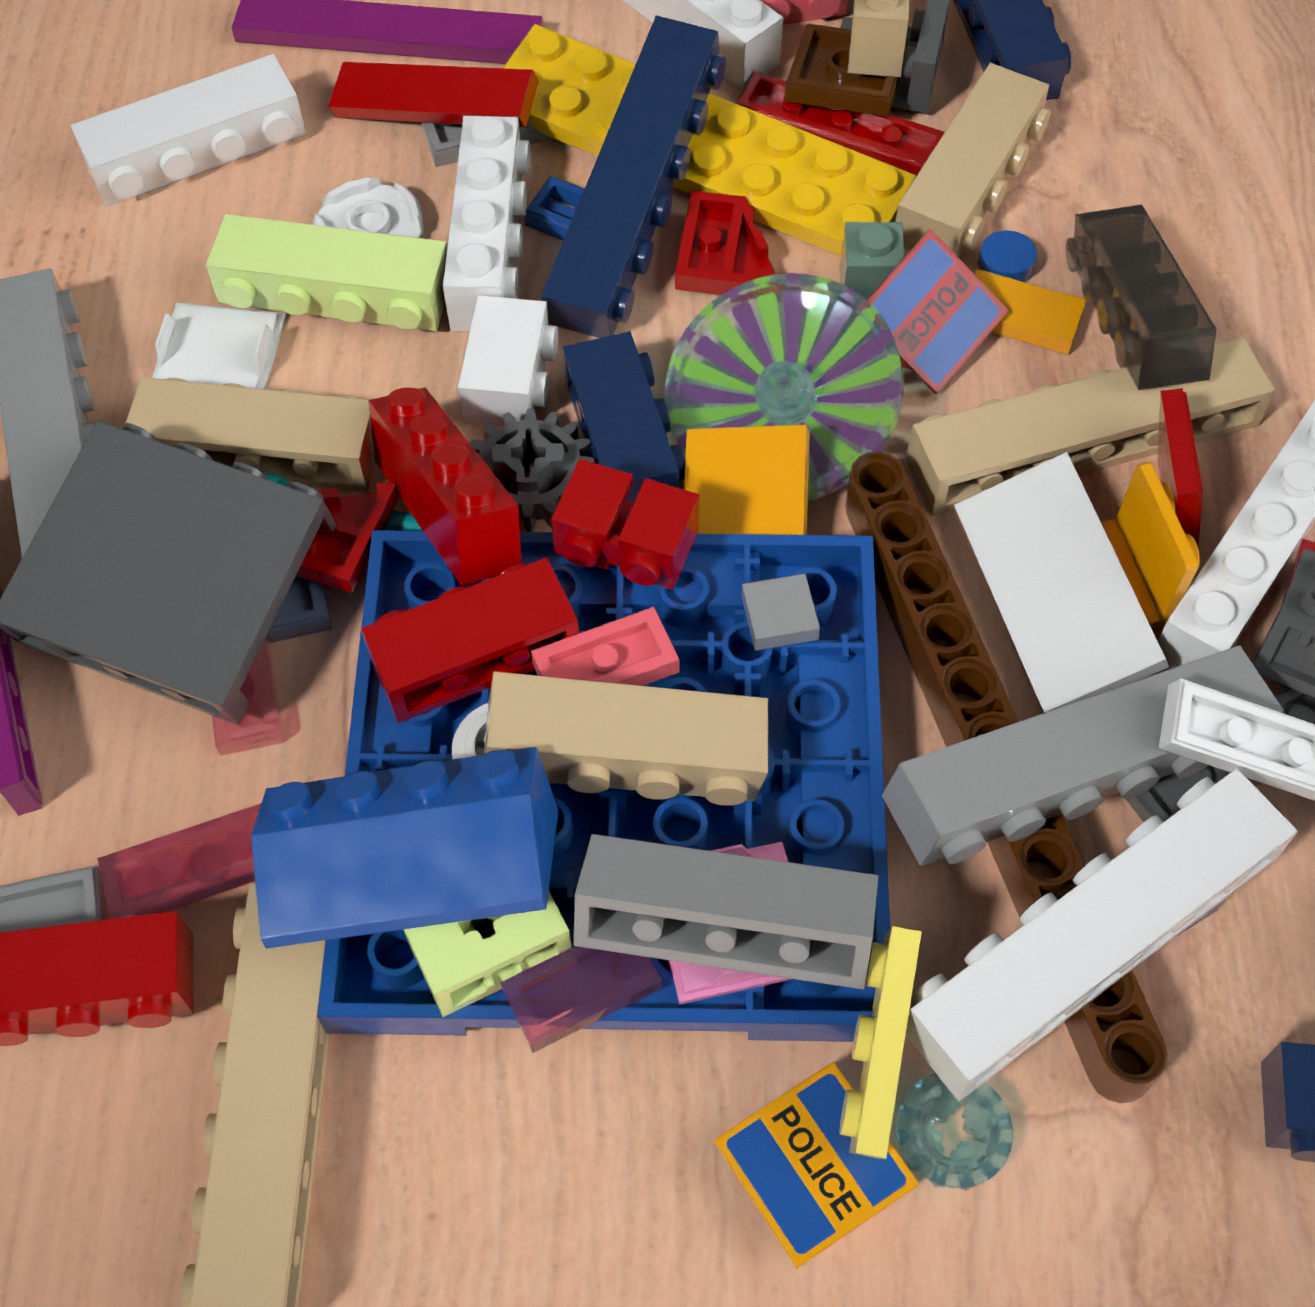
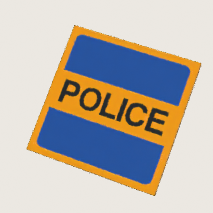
[713,1061,920,1269]

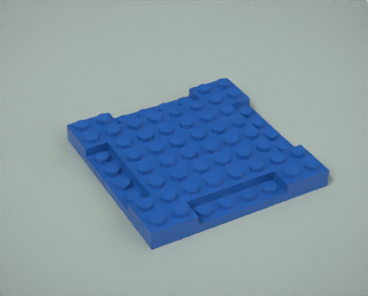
[317,530,890,1042]

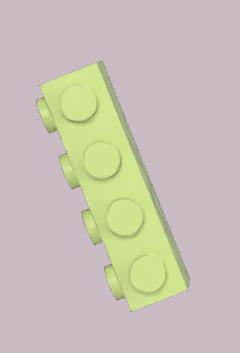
[206,214,447,331]

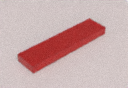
[328,62,539,128]
[735,71,945,177]

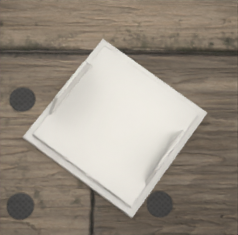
[152,303,286,389]

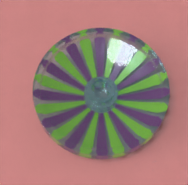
[665,273,904,501]

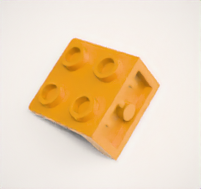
[1101,462,1200,633]

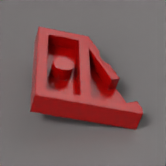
[675,190,784,302]
[296,482,399,593]

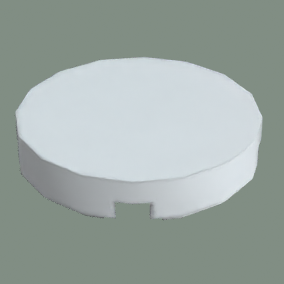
[313,178,425,238]

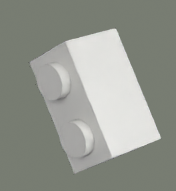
[458,295,558,427]

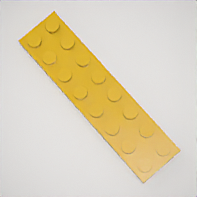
[503,24,916,256]

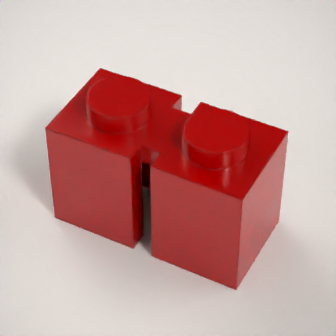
[551,459,700,590]

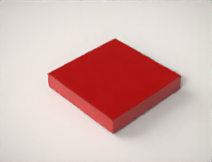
[1158,388,1203,549]

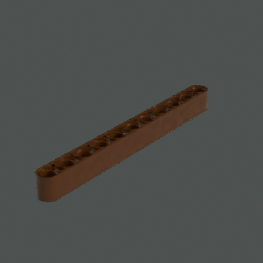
[845,451,1168,1103]

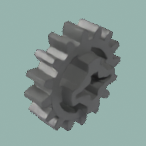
[469,409,595,532]

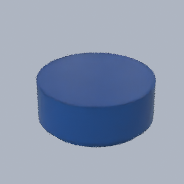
[978,230,1037,282]

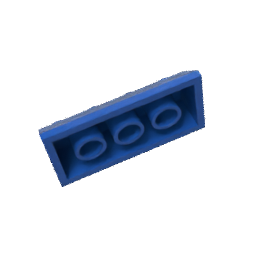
[251,747,559,949]

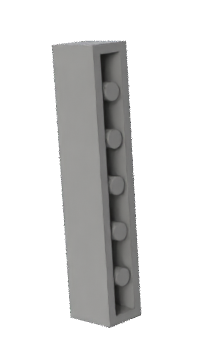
[0,268,96,558]
[881,645,1284,867]

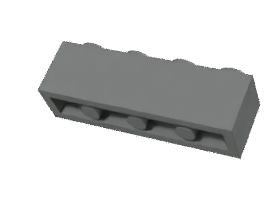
[574,834,878,990]

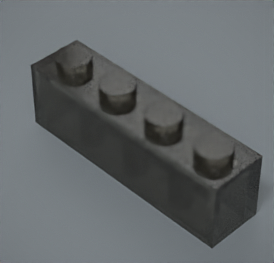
[1066,204,1217,390]

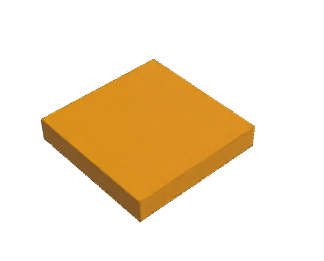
[684,425,810,535]

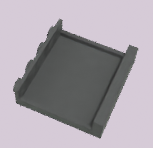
[0,420,337,726]

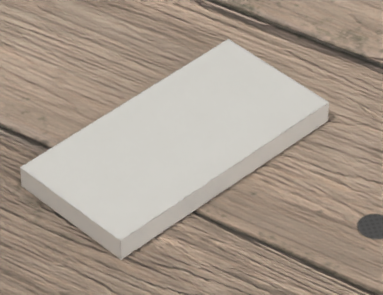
[954,452,1169,713]

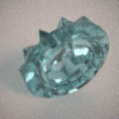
[896,1073,1013,1191]

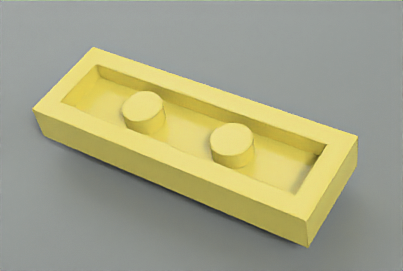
[839,926,922,1159]

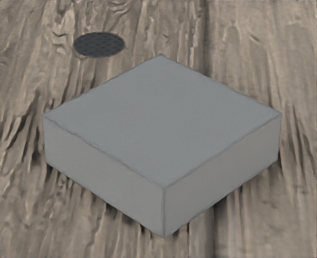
[741,574,820,651]

